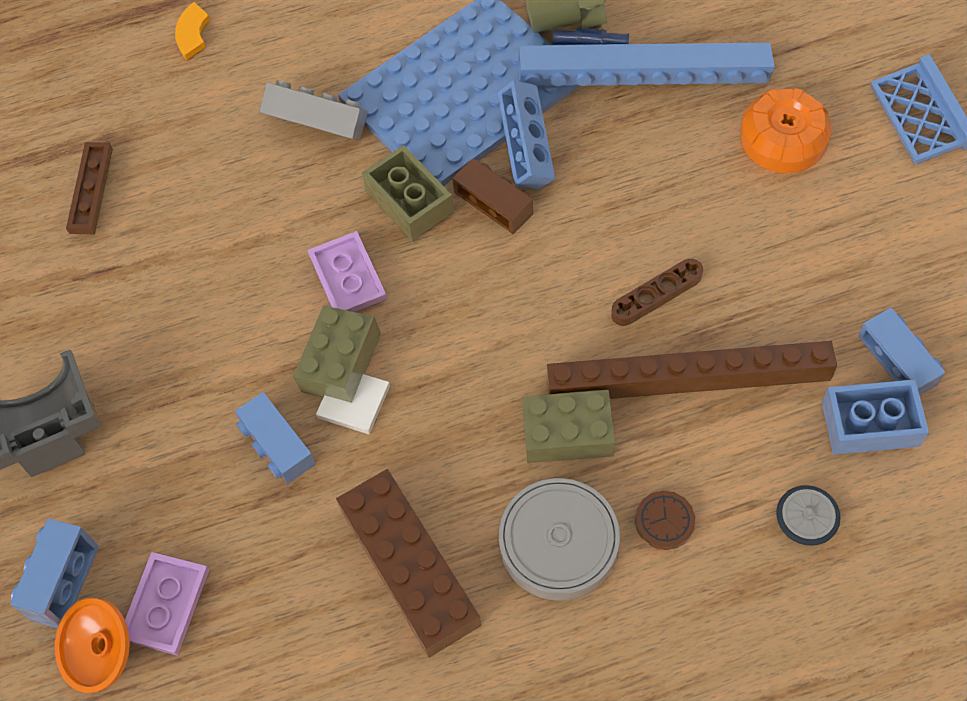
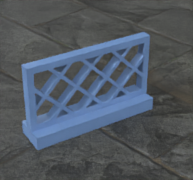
[871,54,967,165]

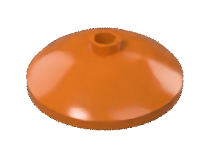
[55,598,130,693]

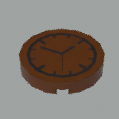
[635,490,695,550]

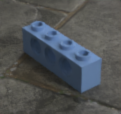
[497,80,555,190]

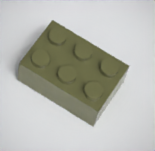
[362,145,454,241]
[293,305,381,403]
[522,390,615,463]

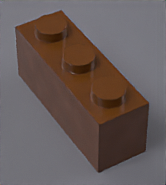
[452,158,533,234]

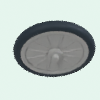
[776,485,841,546]

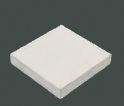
[316,374,390,435]

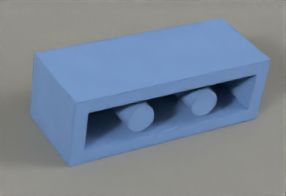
[858,308,945,395]
[235,392,315,484]

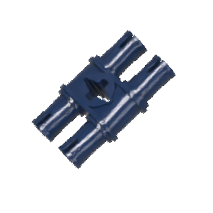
[552,27,629,45]

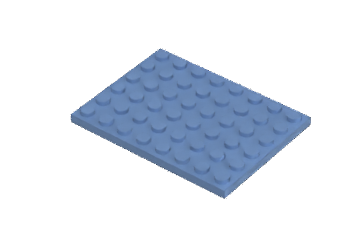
[338,0,580,186]

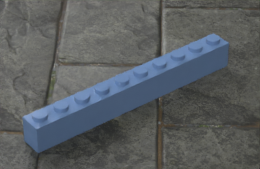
[518,43,775,86]

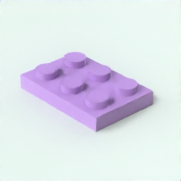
[307,231,387,312]
[125,552,209,656]

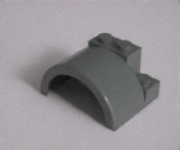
[0,350,102,477]

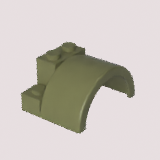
[526,0,607,33]

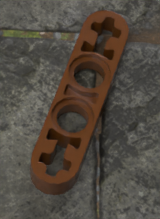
[611,259,703,326]

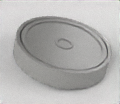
[499,478,620,601]

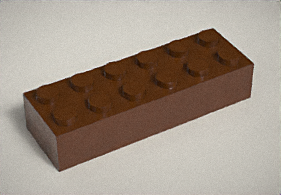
[336,469,481,658]

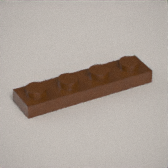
[66,142,113,234]

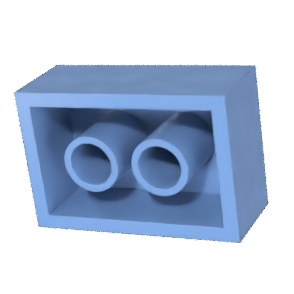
[822,379,929,455]
[10,518,99,628]

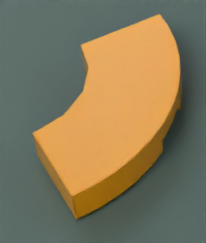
[175,2,210,60]

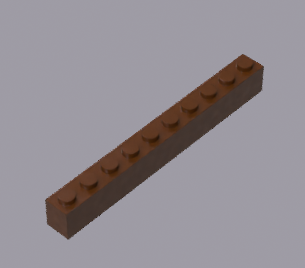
[547,341,837,399]

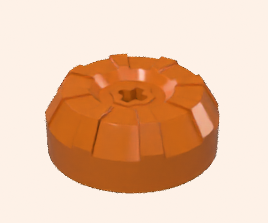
[740,88,832,173]

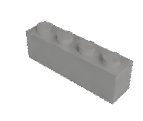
[260,80,368,140]

